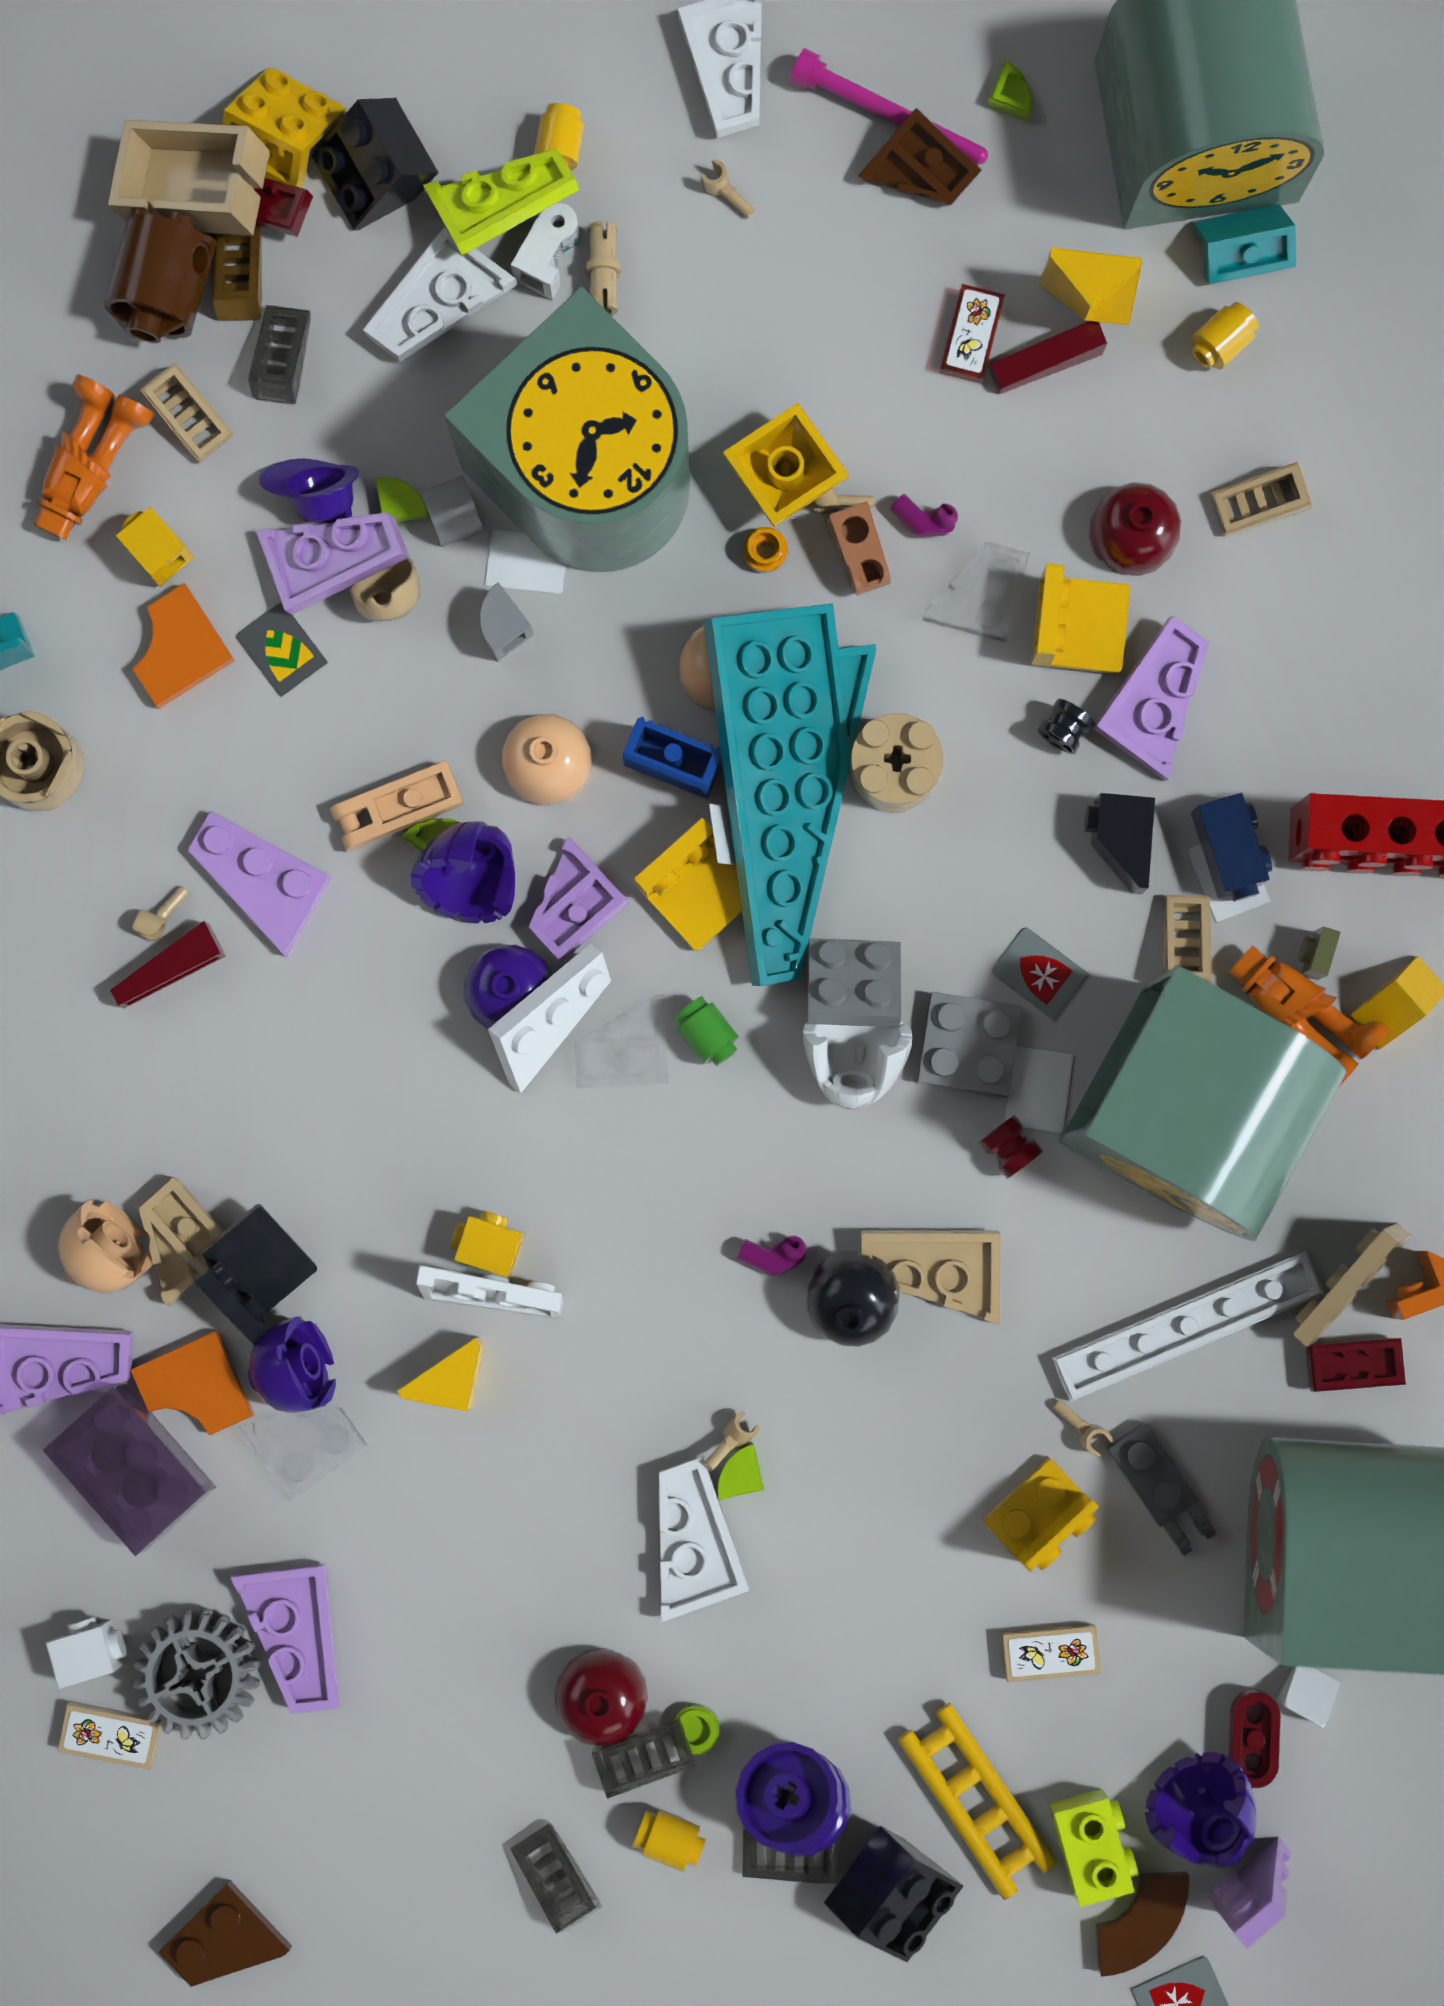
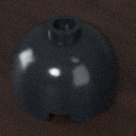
[807,1250,900,1347]

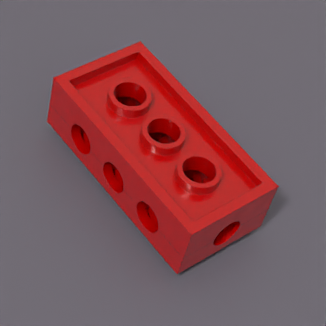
[1288,793,1444,878]

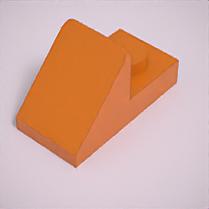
[1385,1251,1444,1320]

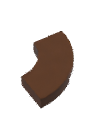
[1096,1871,1189,1977]

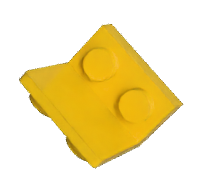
[222,67,345,188]
[1031,563,1130,674]
[634,817,742,951]
[982,1457,1099,1572]

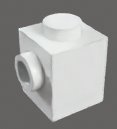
[46,1616,126,1689]

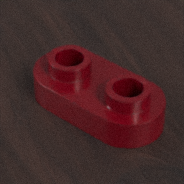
[1228,1689,1281,1788]

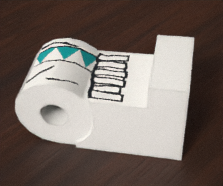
[511,203,579,300]

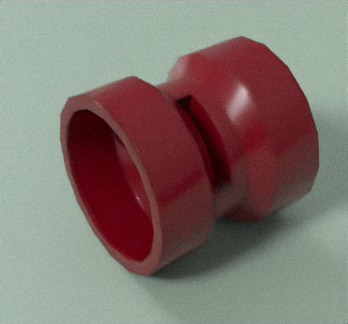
[979,1115,1043,1179]

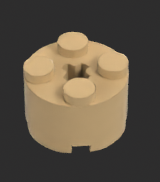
[0,711,84,811]
[849,713,943,813]

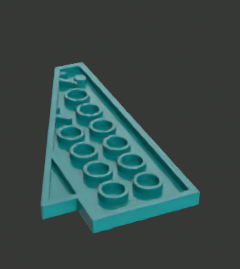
[703,603,876,987]

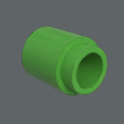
[673,996,739,1066]

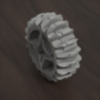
[132,1609,261,1739]

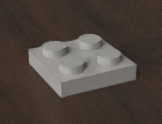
[807,938,901,1027]
[917,992,1022,1097]

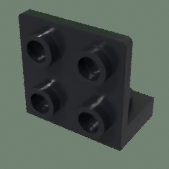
[187,1204,317,1346]

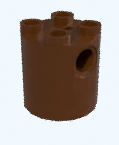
[104,208,217,343]

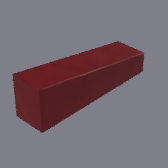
[989,321,1107,395]
[110,921,226,1009]

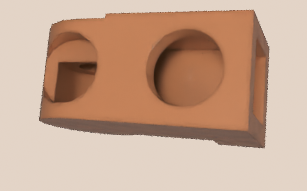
[826,501,891,596]

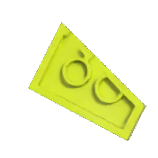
[423,149,580,256]

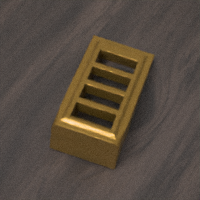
[212,226,262,321]

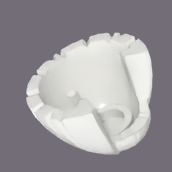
[803,1021,913,1110]

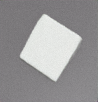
[1276,1667,1340,1728]

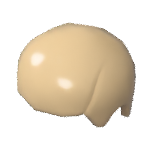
[350,558,420,622]

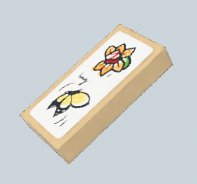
[1001,1624,1101,1682]
[57,1702,162,1770]

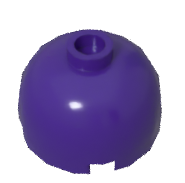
[464,944,552,1030]
[248,1316,336,1413]

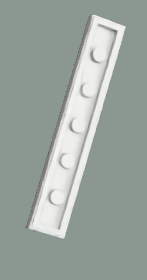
[1051,1251,1325,1402]

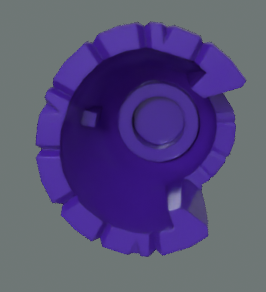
[410,821,515,924]
[1145,1752,1256,1868]

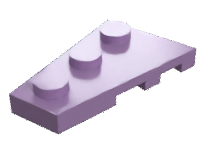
[1093,616,1209,781]
[188,811,331,957]
[0,1324,133,1415]
[230,1564,341,1714]
[1207,1837,1291,1949]

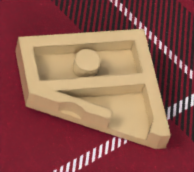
[139,1177,224,1306]

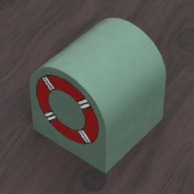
[1243,1437,1444,1675]

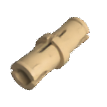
[585,221,621,316]

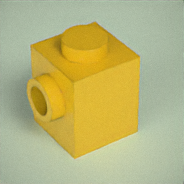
[116,506,194,587]
[450,1210,525,1278]

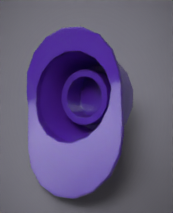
[259,458,359,523]

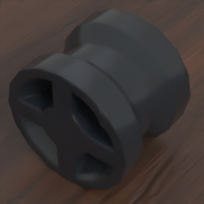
[1037,699,1095,755]

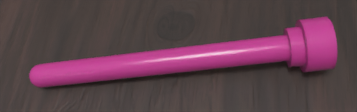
[789,48,988,165]

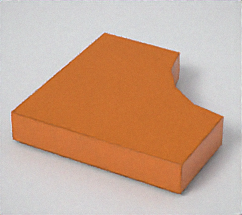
[132,583,235,709]
[130,1331,255,1436]

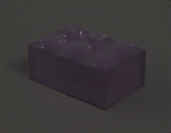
[43,1384,217,1556]

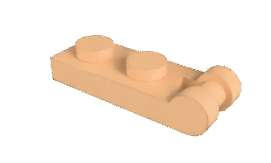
[330,760,465,852]

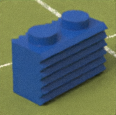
[622,716,722,799]

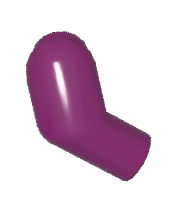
[889,494,958,537]
[736,1236,806,1276]

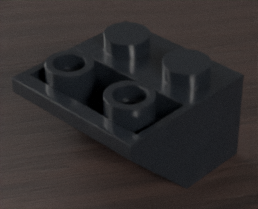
[311,98,439,230]
[824,1826,964,1962]

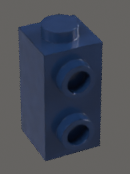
[1191,792,1272,902]

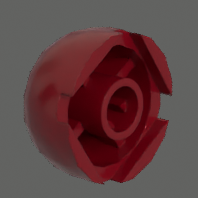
[1089,482,1181,576]
[554,1648,648,1746]

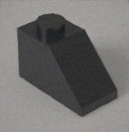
[1084,793,1155,894]

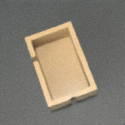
[108,119,270,236]

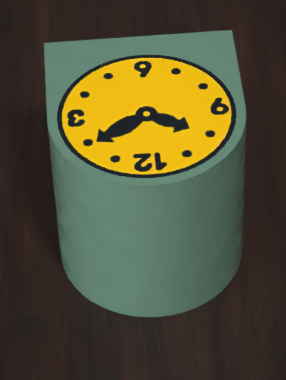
[1094,0,1324,230]
[444,286,690,572]
[1058,965,1346,1241]

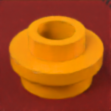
[743,527,788,573]

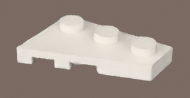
[678,0,762,138]
[363,226,517,362]
[488,944,611,1093]
[416,1266,563,1319]
[659,1456,750,1623]

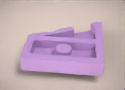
[529,837,629,963]

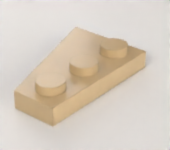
[1292,1223,1412,1347]
[860,1230,1001,1325]

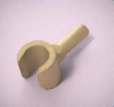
[700,160,755,219]
[811,489,874,514]
[133,886,189,941]
[1053,1400,1113,1456]
[703,1412,759,1472]

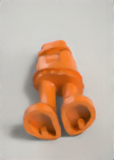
[33,374,154,540]
[1228,945,1389,1085]

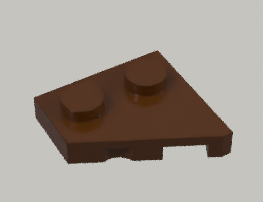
[858,108,982,205]
[159,1880,292,1987]

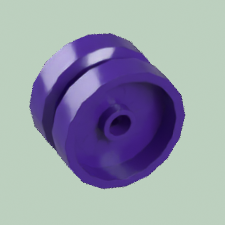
[735,1742,851,1857]

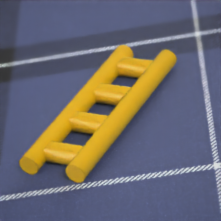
[897,1703,1057,1900]

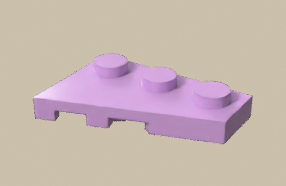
[256,512,409,615]

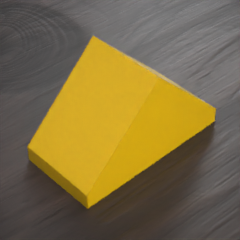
[1348,956,1444,1050]
[397,1337,484,1411]

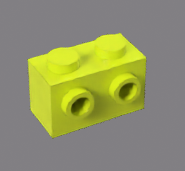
[1048,1789,1138,1907]

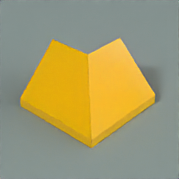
[1040,247,1142,325]
[723,403,849,527]

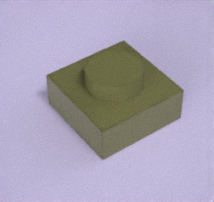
[1298,926,1341,980]

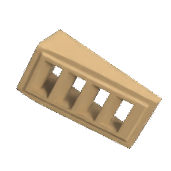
[140,363,234,463]
[1211,461,1312,536]
[1162,895,1212,983]

